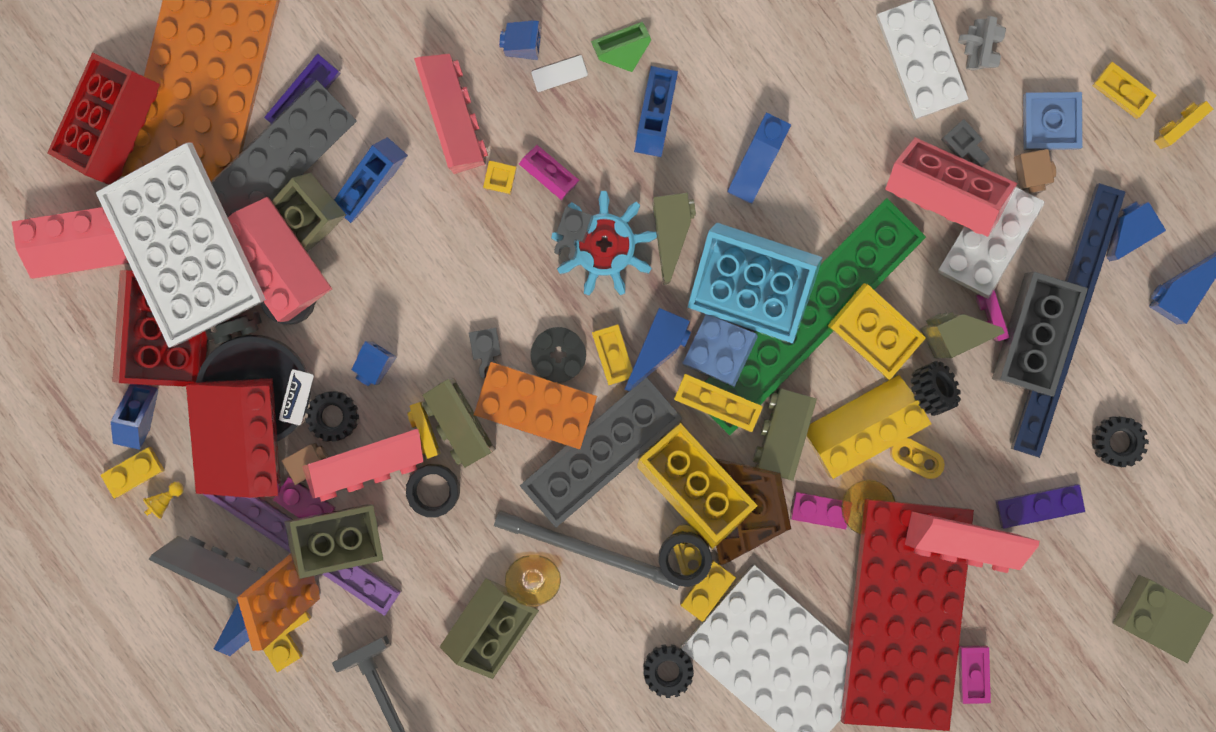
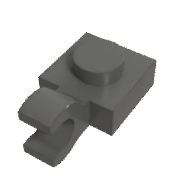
[941,119,990,167]

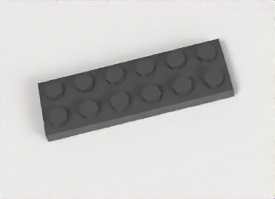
[211,79,357,218]
[520,377,682,528]

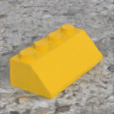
[806,375,931,479]
[637,423,757,549]

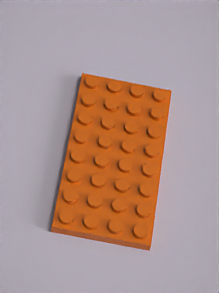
[121,0,280,182]

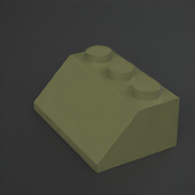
[920,312,1005,358]
[422,378,496,468]
[753,388,817,481]
[284,504,383,579]
[440,578,539,679]

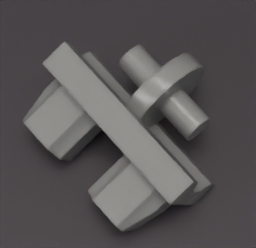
[958,16,1006,71]

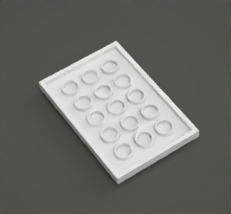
[96,143,266,347]
[681,564,849,732]

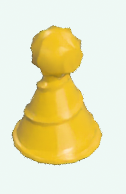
[143,482,184,519]

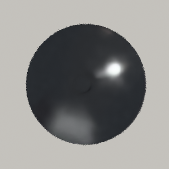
[196,335,311,441]

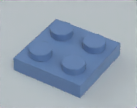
[1023,92,1083,150]
[683,314,758,387]

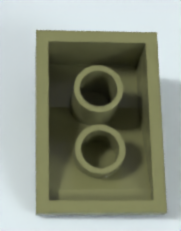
[272,173,346,252]
[652,193,696,285]
[1113,575,1214,664]

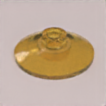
[841,480,896,534]
[505,555,561,606]

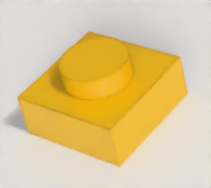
[483,160,517,195]

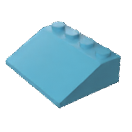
[687,223,823,343]

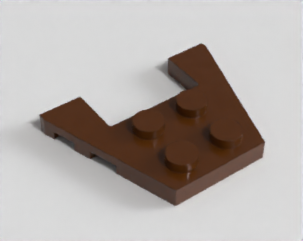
[714,458,791,565]

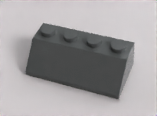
[992,272,1088,397]
[149,536,268,602]

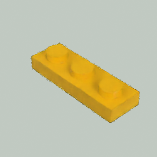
[674,374,763,432]

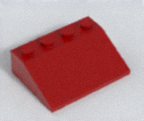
[47,52,160,185]
[112,270,207,387]
[186,378,281,498]

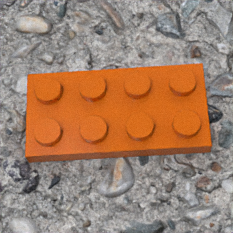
[474,362,598,449]
[237,554,320,651]

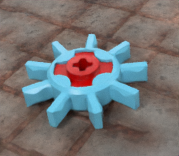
[551,191,657,296]

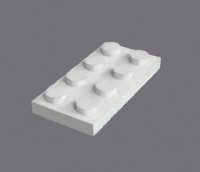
[876,0,968,120]
[938,187,1045,299]

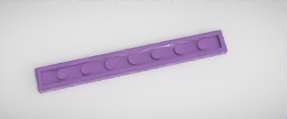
[203,494,401,616]

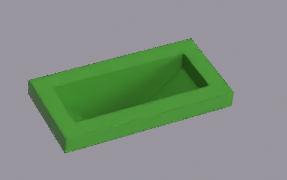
[591,21,651,72]

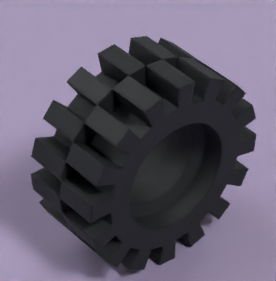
[911,361,961,416]
[305,391,359,442]
[1092,416,1149,467]
[643,644,694,698]

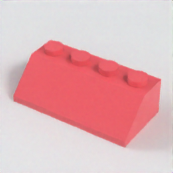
[414,54,488,174]
[885,137,1017,237]
[228,197,332,322]
[12,207,129,279]
[302,429,423,502]
[905,512,1040,573]

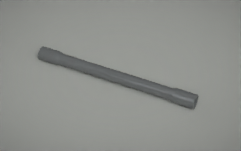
[494,510,683,590]

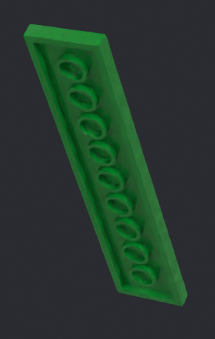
[704,198,926,435]

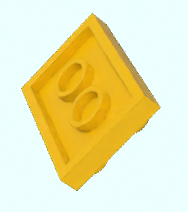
[828,283,926,380]

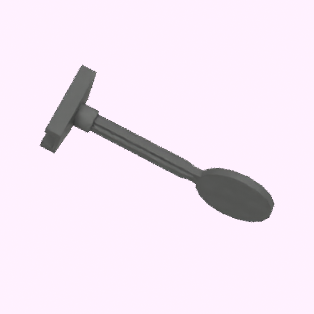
[332,635,406,732]

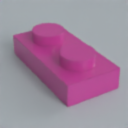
[519,145,579,200]
[976,290,1009,341]
[273,477,336,518]
[790,491,851,530]
[959,645,991,704]

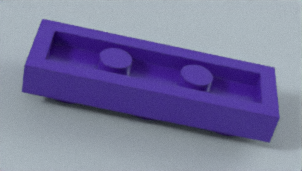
[264,53,341,123]
[995,484,1085,529]

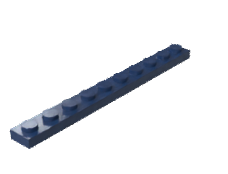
[1011,183,1126,458]

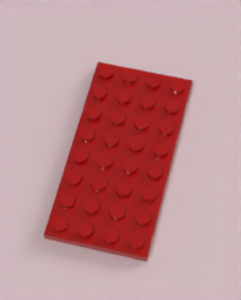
[840,499,974,731]

